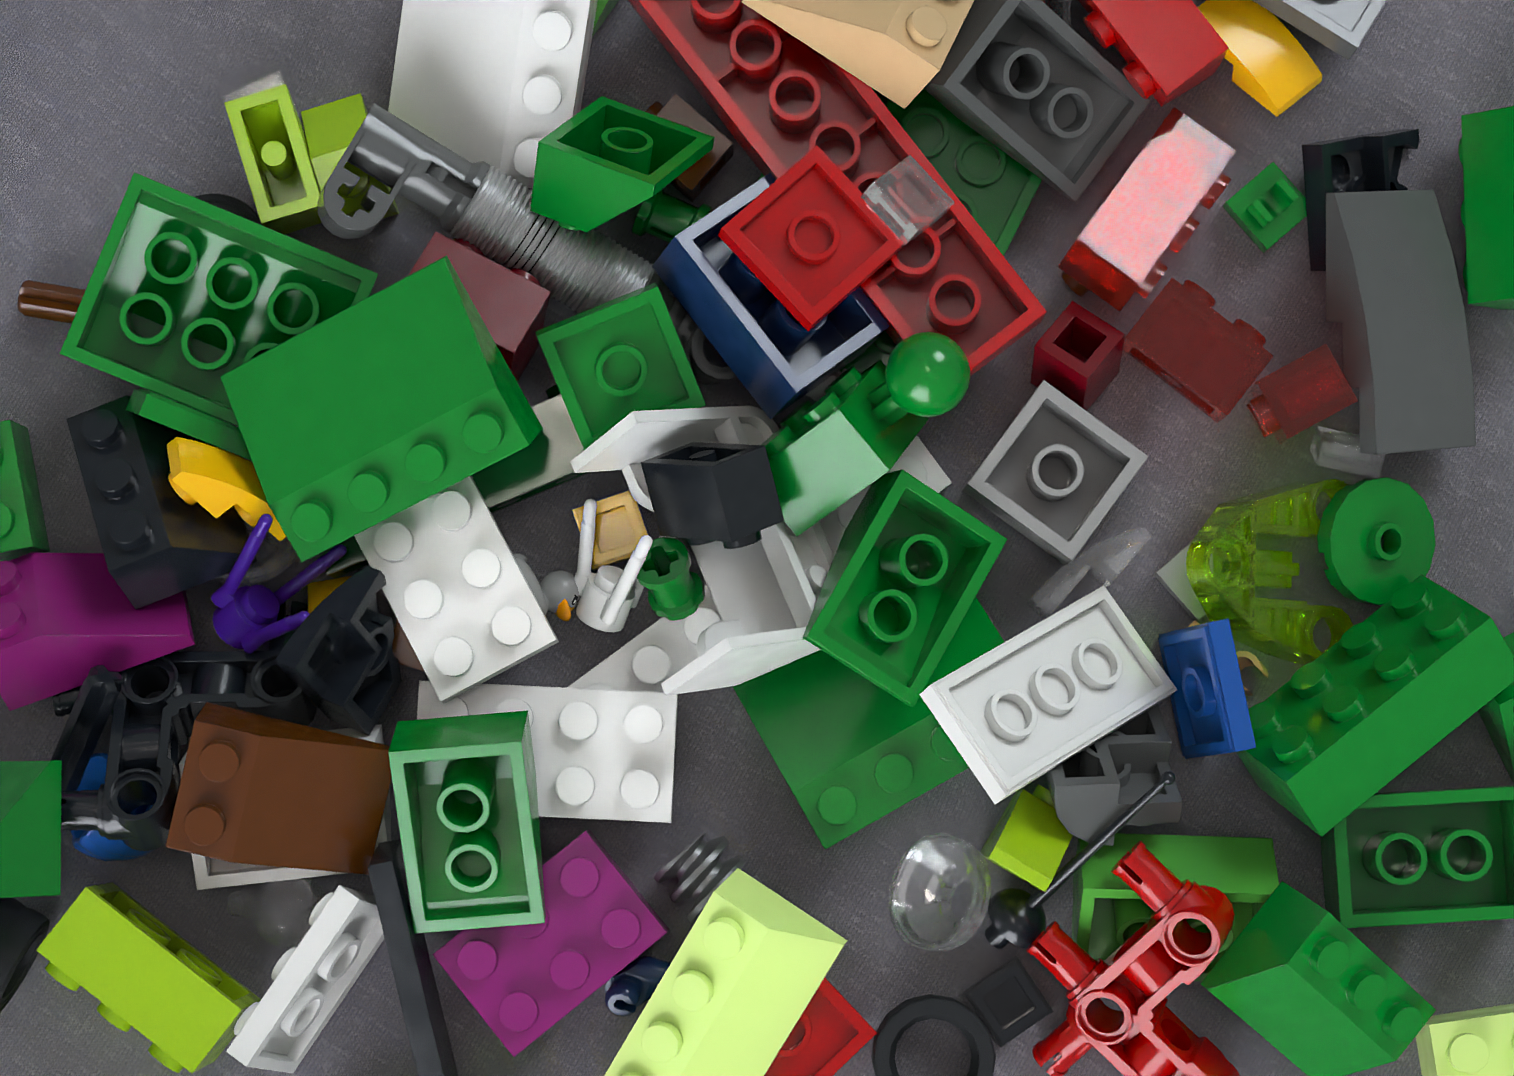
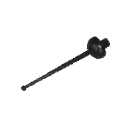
[985,771,1175,949]

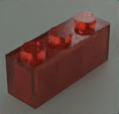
[1058,107,1236,312]

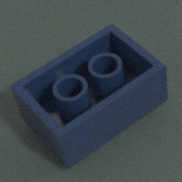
[652,173,890,420]

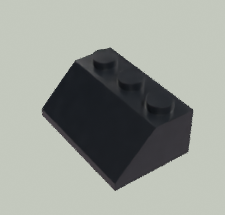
[66,395,258,610]

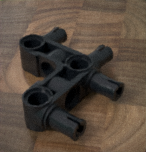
[53,601,317,851]

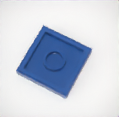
[1158,618,1256,759]

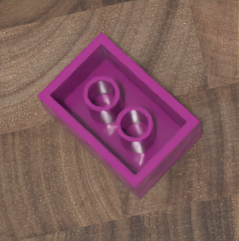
[432,830,669,1057]

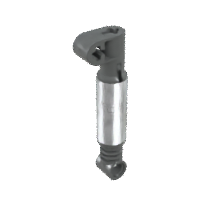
[317,103,736,385]

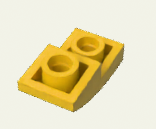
[1197,0,1323,117]
[166,437,287,541]

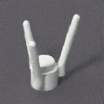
[574,499,676,633]

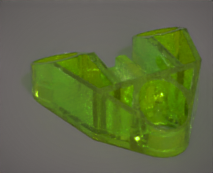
[1186,478,1353,664]

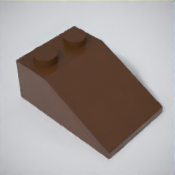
[166,702,392,875]

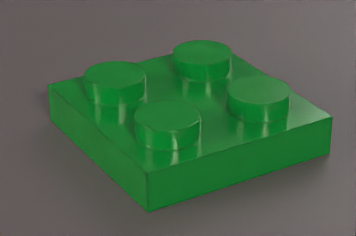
[535,282,706,450]

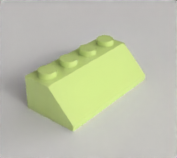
[604,868,848,1076]

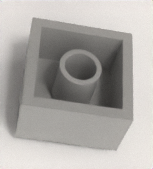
[962,380,1149,566]

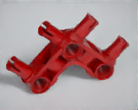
[1026,841,1240,1076]

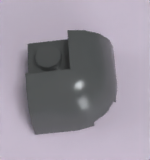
[1045,704,1183,846]

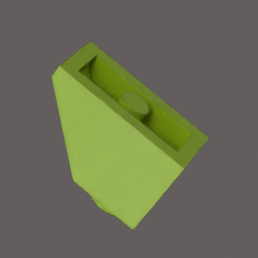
[224,84,322,234]
[301,93,399,219]
[979,784,1073,892]

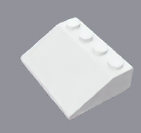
[388,0,598,188]

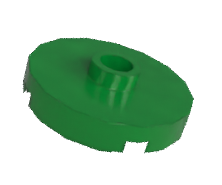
[1317,477,1436,605]

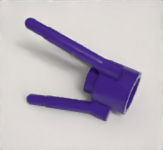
[211,514,347,654]

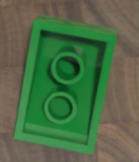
[802,469,1007,707]
[388,710,546,934]

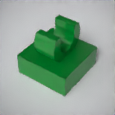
[1222,162,1307,253]

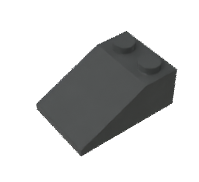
[923,0,1151,202]

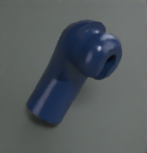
[605,956,671,1017]

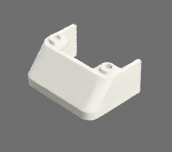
[571,405,834,696]

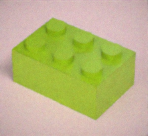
[36,882,261,1073]

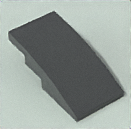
[1326,189,1476,455]

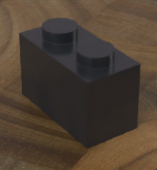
[641,442,784,549]

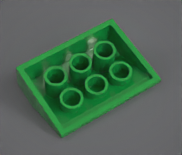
[59,172,378,427]
[220,255,543,563]
[732,597,1004,849]

